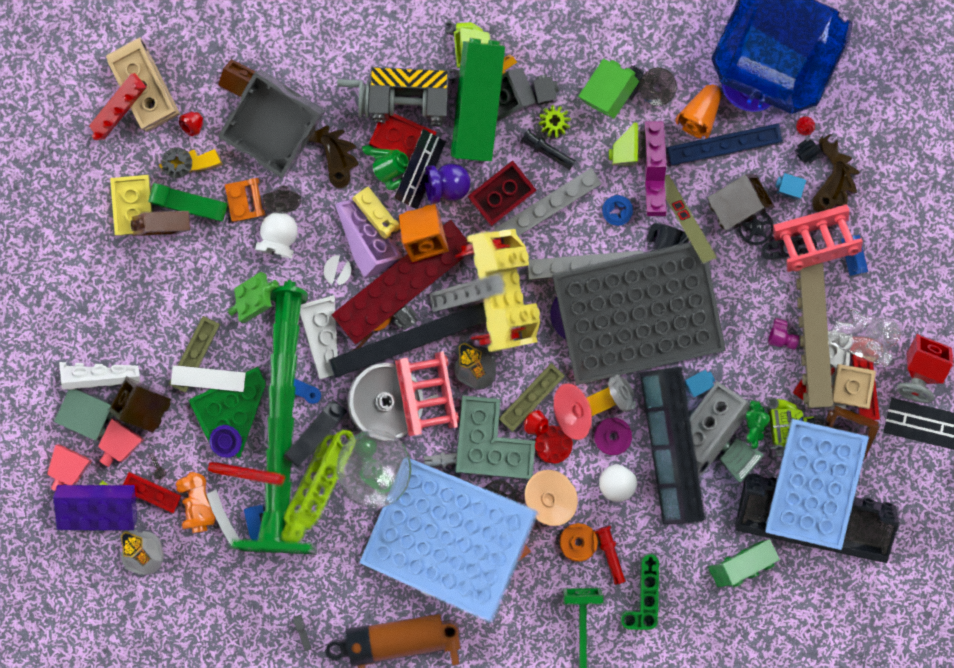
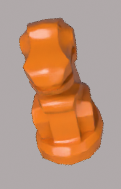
[175,472,216,533]

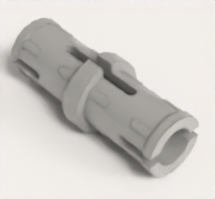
[424,452,457,468]

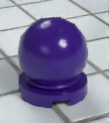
[424,163,471,204]

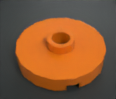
[559,523,598,562]

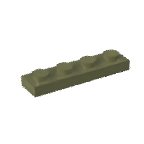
[169,316,221,393]
[499,363,565,432]

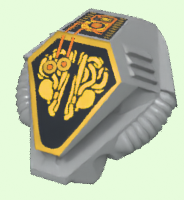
[120,530,164,575]

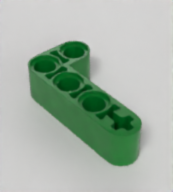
[148,183,228,222]
[620,553,659,630]

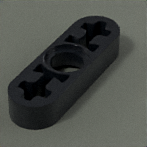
[761,237,817,260]

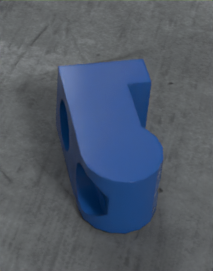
[294,379,322,404]
[244,504,265,541]

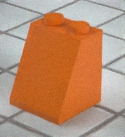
[399,204,449,262]

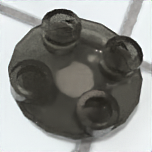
[263,185,301,214]

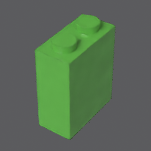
[578,58,639,119]

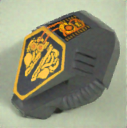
[454,340,496,390]

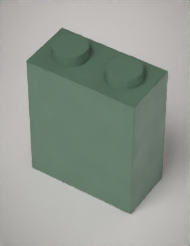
[54,388,114,441]

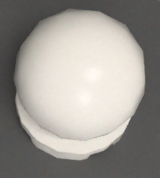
[255,212,298,259]

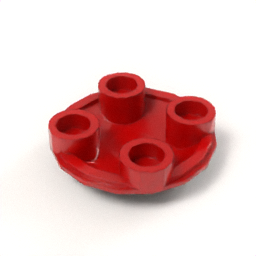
[535,425,573,464]

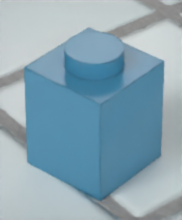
[775,173,806,200]
[684,369,715,397]

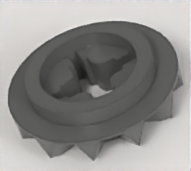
[161,147,192,178]

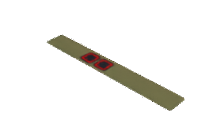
[665,175,717,263]

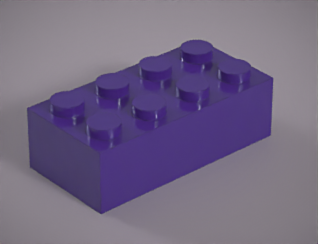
[53,485,137,530]

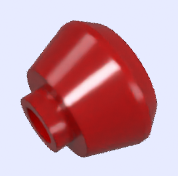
[179,111,203,136]
[524,410,549,435]

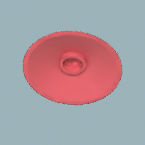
[553,383,592,440]

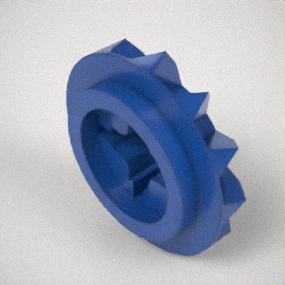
[602,195,633,226]

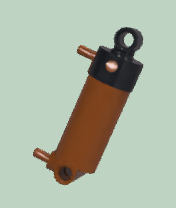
[325,614,461,668]

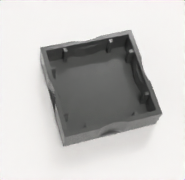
[218,69,326,178]

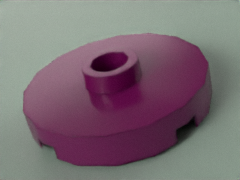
[594,417,632,455]

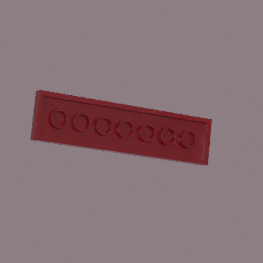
[331,220,470,345]

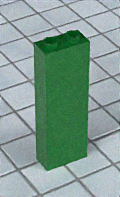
[450,38,505,162]

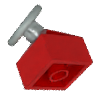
[897,334,953,403]

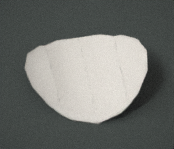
[324,255,351,285]

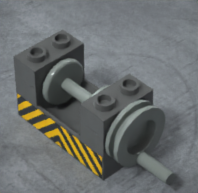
[337,67,449,126]

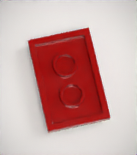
[369,113,437,161]

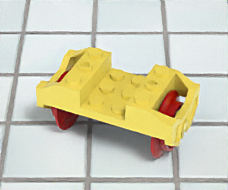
[455,229,540,352]

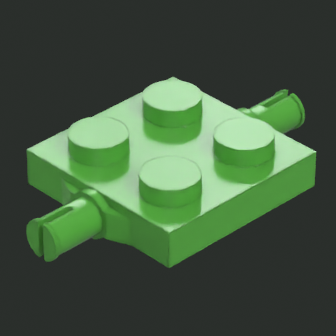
[228,272,279,324]

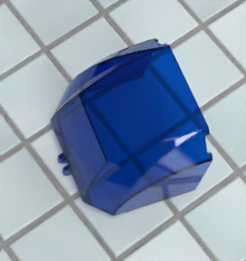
[711,0,853,114]

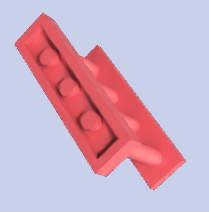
[773,204,863,272]
[395,351,459,436]

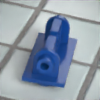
[841,235,868,276]

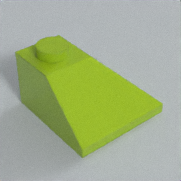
[608,123,638,166]

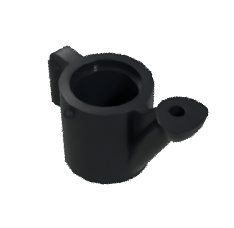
[646,223,703,250]

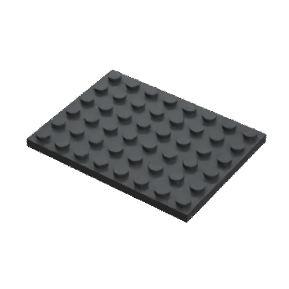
[552,242,726,385]

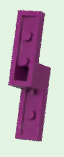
[644,121,667,216]

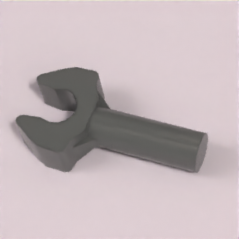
[294,614,312,651]

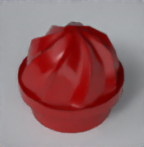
[796,116,815,136]

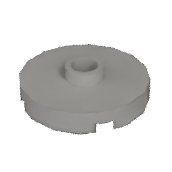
[608,374,636,412]

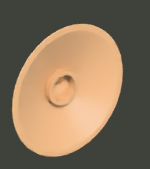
[525,470,578,526]

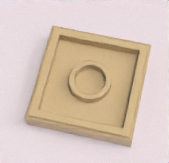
[832,364,876,409]

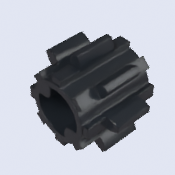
[795,139,821,164]

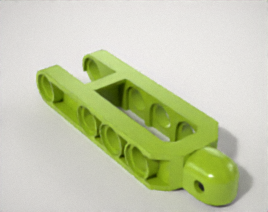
[282,430,355,543]

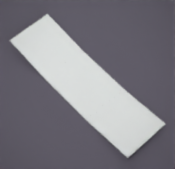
[206,490,240,546]

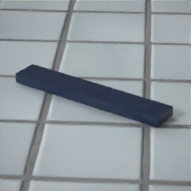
[667,123,783,166]

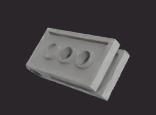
[668,381,751,475]

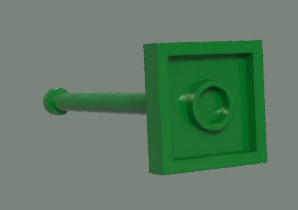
[563,588,603,668]

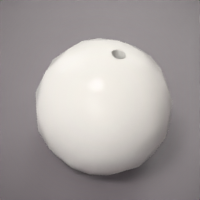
[599,464,637,502]

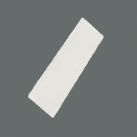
[171,365,245,392]

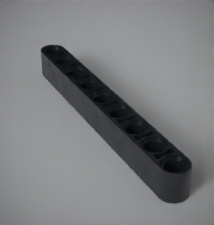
[328,302,487,378]

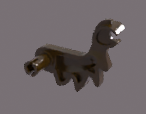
[308,125,359,189]
[811,134,860,213]

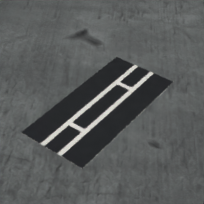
[394,129,446,209]
[883,397,954,450]

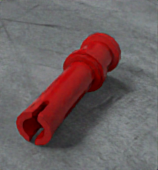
[594,525,626,585]

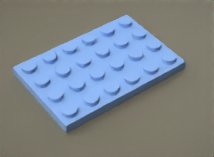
[765,419,869,550]

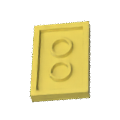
[110,175,153,236]

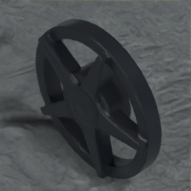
[738,213,774,245]

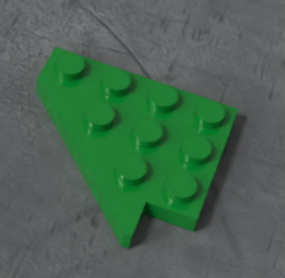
[189,367,267,458]

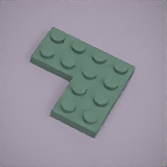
[455,395,535,479]

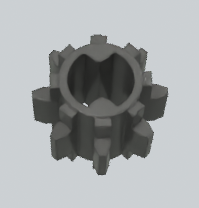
[393,305,418,331]

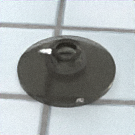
[639,68,677,106]

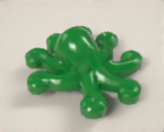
[746,401,770,449]

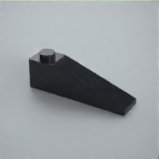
[284,399,347,469]

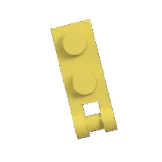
[352,186,400,239]

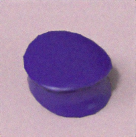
[209,425,242,458]

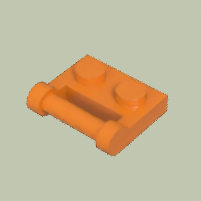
[225,178,266,222]

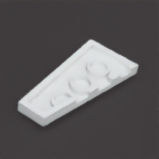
[300,295,338,380]
[59,362,140,390]

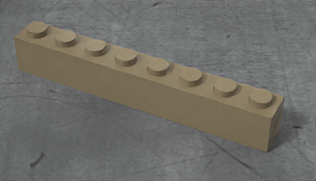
[796,254,833,409]

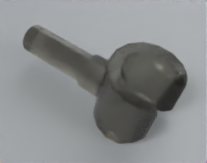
[149,453,166,480]

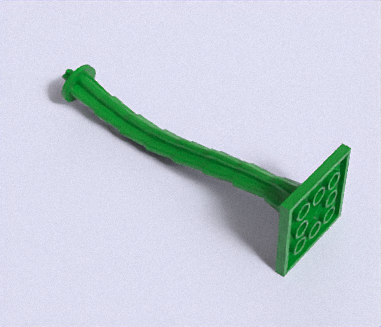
[231,280,317,555]

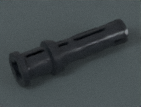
[520,128,576,171]

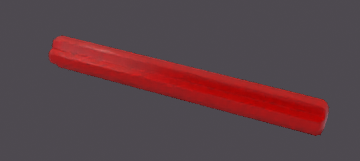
[208,462,285,485]

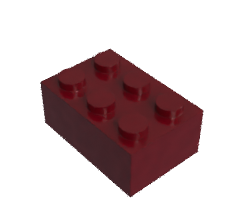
[468,160,537,228]

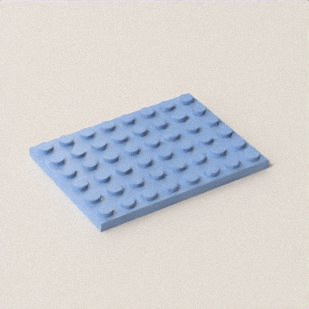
[359,456,538,622]

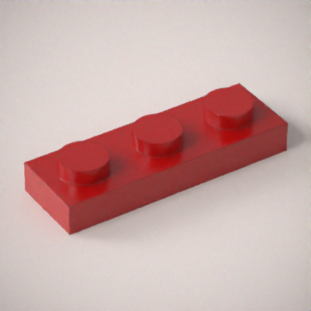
[123,472,182,513]

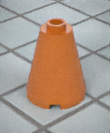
[675,84,722,139]

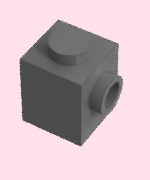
[533,75,559,105]

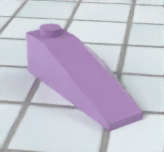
[335,200,403,278]

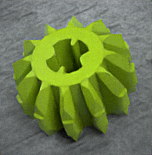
[538,105,571,138]

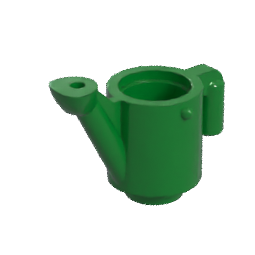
[362,145,409,191]

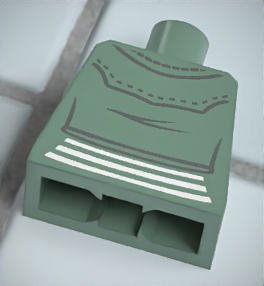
[718,438,764,483]

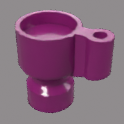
[768,317,799,350]

